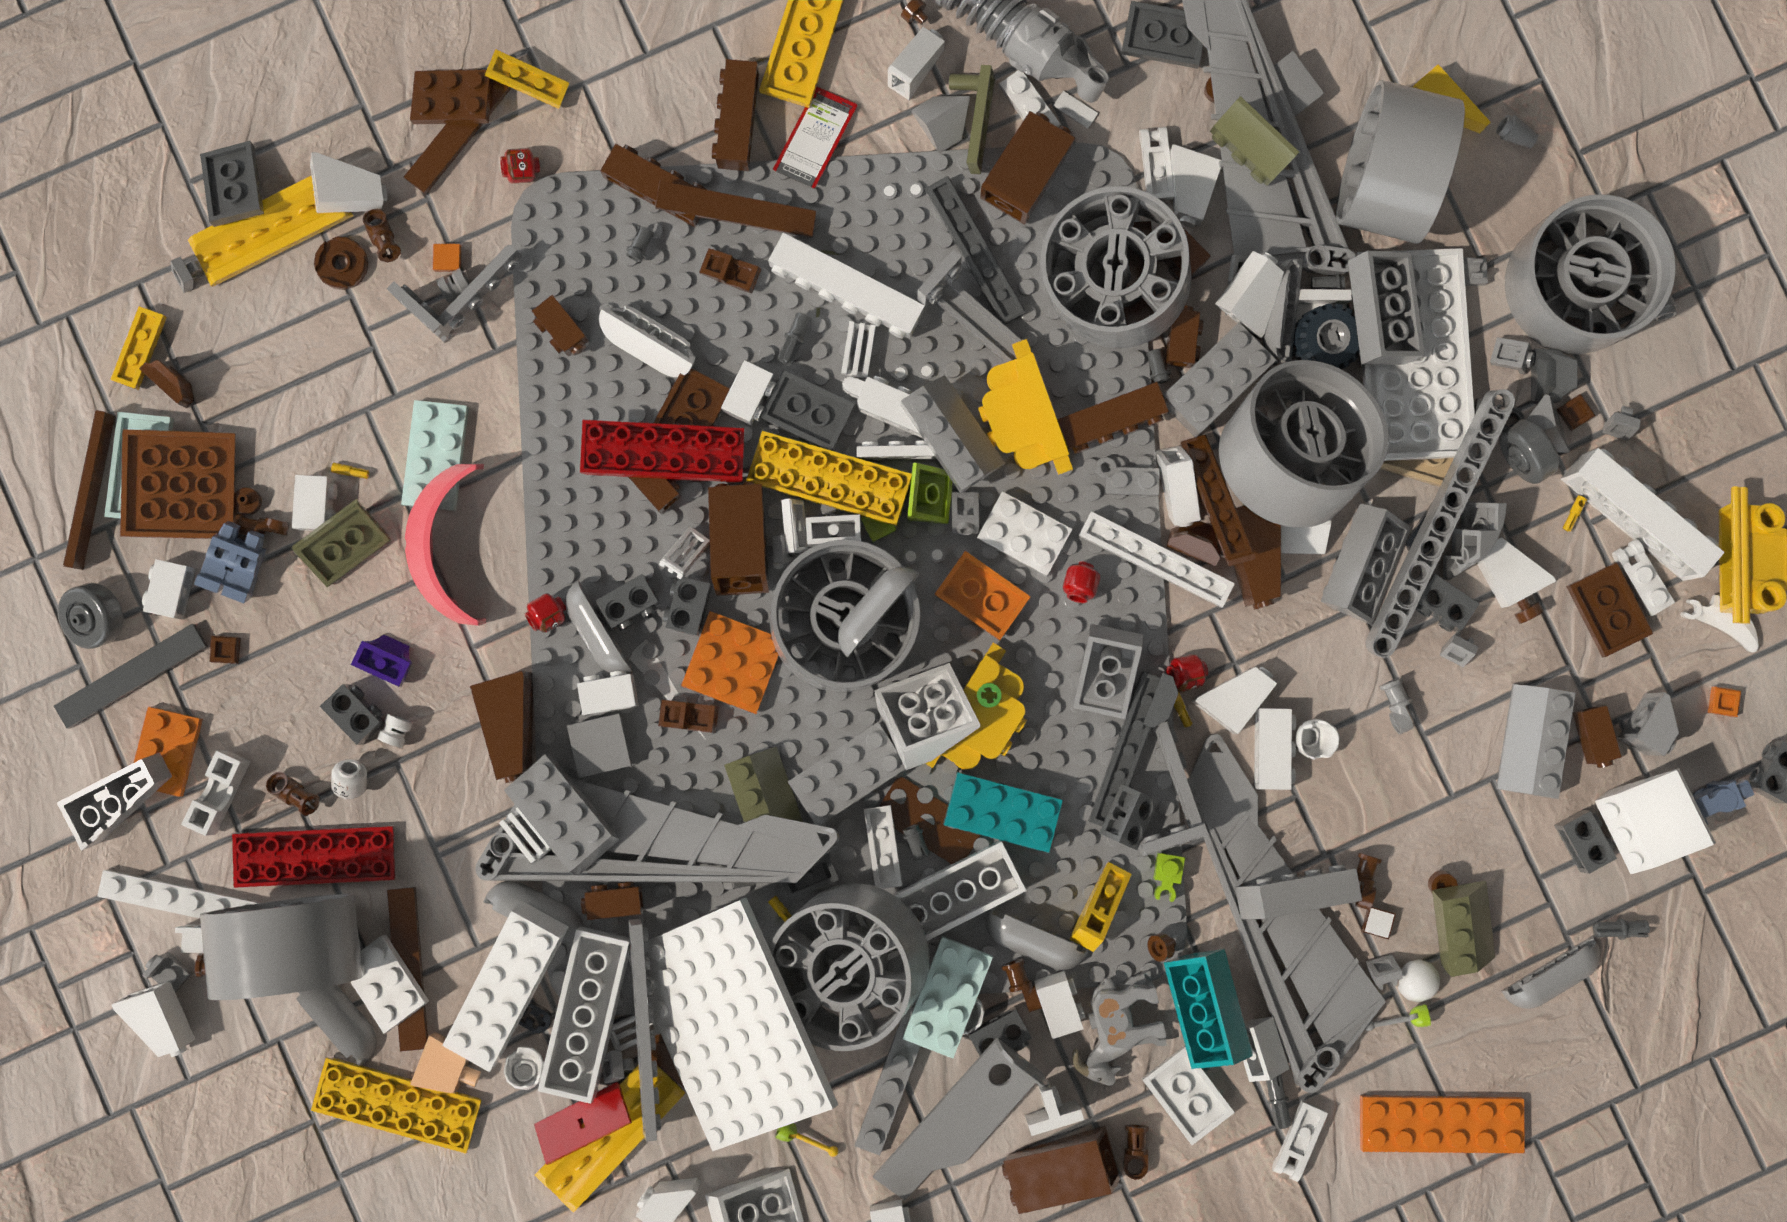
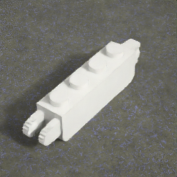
[842,376,923,439]

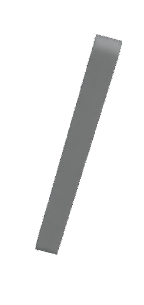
[1365,389,1515,658]

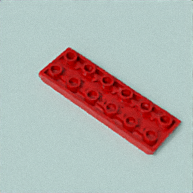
[580,420,744,482]
[232,826,395,888]

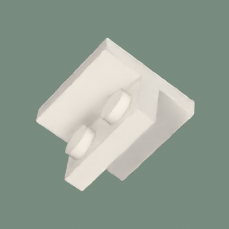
[1025,1080,1084,1136]

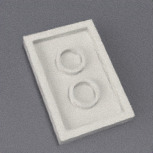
[977,491,1072,577]
[351,935,429,1033]
[1141,1046,1235,1145]

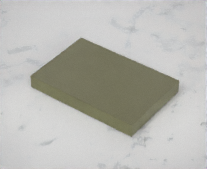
[292,499,391,587]

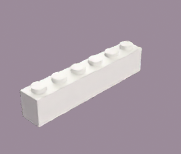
[768,233,925,339]

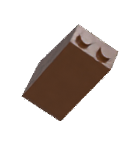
[980,111,1075,225]
[708,482,769,596]
[1233,505,1281,610]
[470,671,533,783]
[1002,1126,1121,1214]

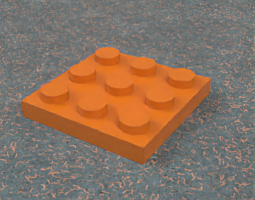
[681,611,785,714]

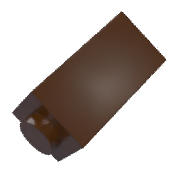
[532,295,589,357]
[1165,305,1204,368]
[628,477,681,514]
[1572,705,1622,768]
[581,882,644,920]

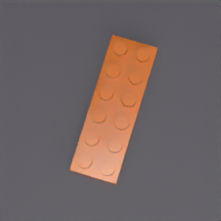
[1360,1095,1525,1154]

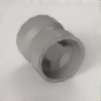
[436,268,469,303]

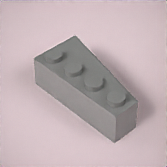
[57,752,172,851]
[1235,864,1362,919]

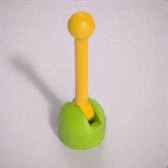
[775,1123,839,1157]

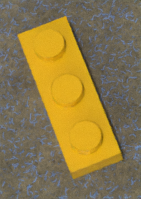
[485,49,569,109]
[110,306,167,390]

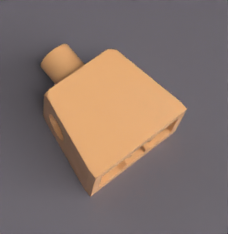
[410,1032,481,1093]

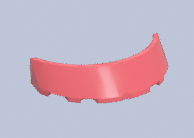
[405,464,486,626]

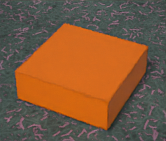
[433,244,461,272]
[1708,687,1741,717]

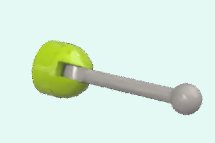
[1365,1004,1431,1031]

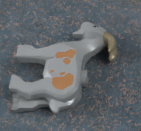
[1072,970,1167,1086]

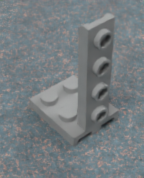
[387,245,521,343]
[917,250,1022,363]
[1138,722,1208,858]

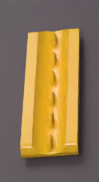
[188,175,353,287]
[746,431,912,526]
[311,1057,482,1154]
[535,1065,686,1212]

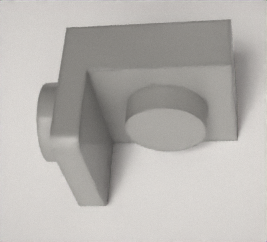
[1490,337,1535,375]
[952,492,979,535]
[142,952,193,993]

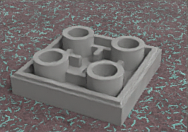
[567,713,632,778]

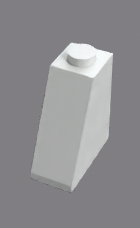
[888,27,945,100]
[1170,144,1222,227]
[310,152,387,213]
[1215,251,1284,338]
[1155,445,1201,527]
[1477,537,1556,608]
[1191,667,1277,734]
[112,981,195,1057]

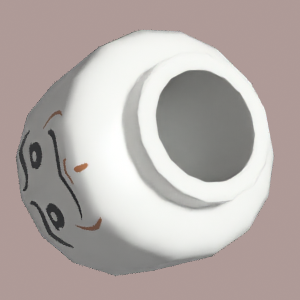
[331,759,367,799]

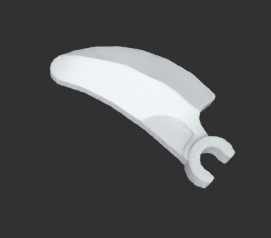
[1680,595,1759,653]

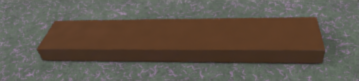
[404,80,512,195]
[655,181,816,238]
[63,410,115,570]
[1181,434,1255,567]
[387,887,428,1052]

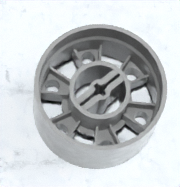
[1336,80,1465,244]
[1041,186,1191,348]
[1505,194,1676,354]
[1219,360,1389,528]
[770,540,920,693]
[769,883,929,1051]
[200,894,363,1000]

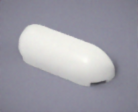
[599,305,695,377]

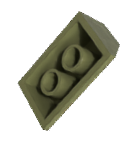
[1210,96,1299,186]
[724,746,803,823]
[1432,881,1495,977]

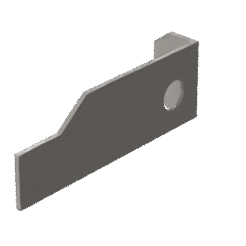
[873,1038,1049,1201]

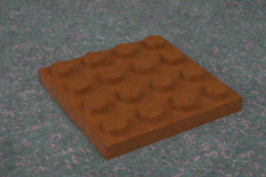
[120,429,236,539]

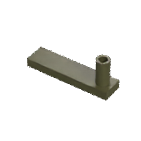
[949,65,995,174]

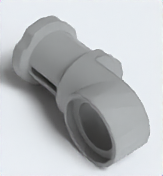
[1379,677,1413,735]

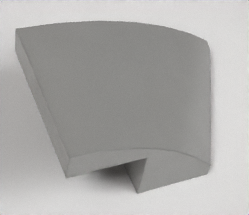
[1258,51,1324,122]
[1443,502,1507,580]

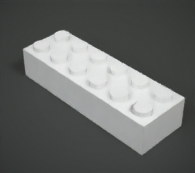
[1561,448,1724,581]
[856,840,1026,960]
[442,901,569,1072]
[538,927,631,1104]

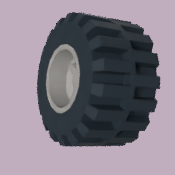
[1293,304,1360,369]

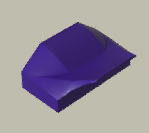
[351,634,412,687]

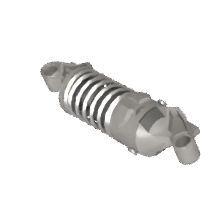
[935,0,1109,103]

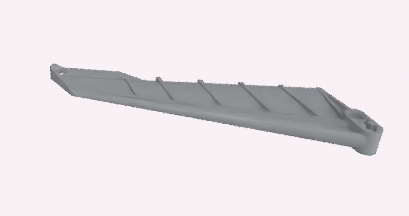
[1182,0,1356,276]
[1189,734,1386,1093]
[476,778,839,883]

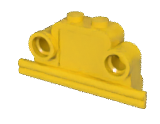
[978,339,1073,475]
[1719,486,1787,624]
[925,642,1027,770]

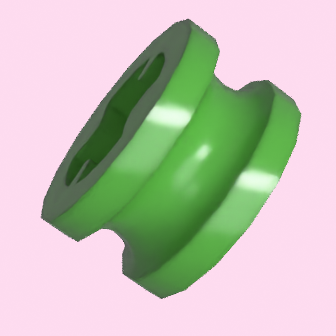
[977,683,1002,708]

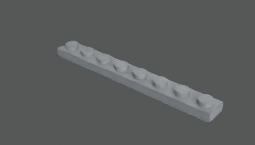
[629,919,661,1142]
[855,942,938,1155]

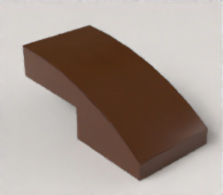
[699,248,762,294]
[658,700,719,733]

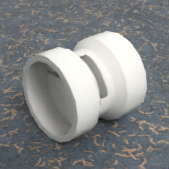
[377,714,413,748]

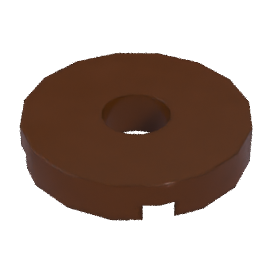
[314,236,369,290]

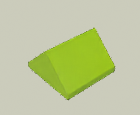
[907,463,953,524]

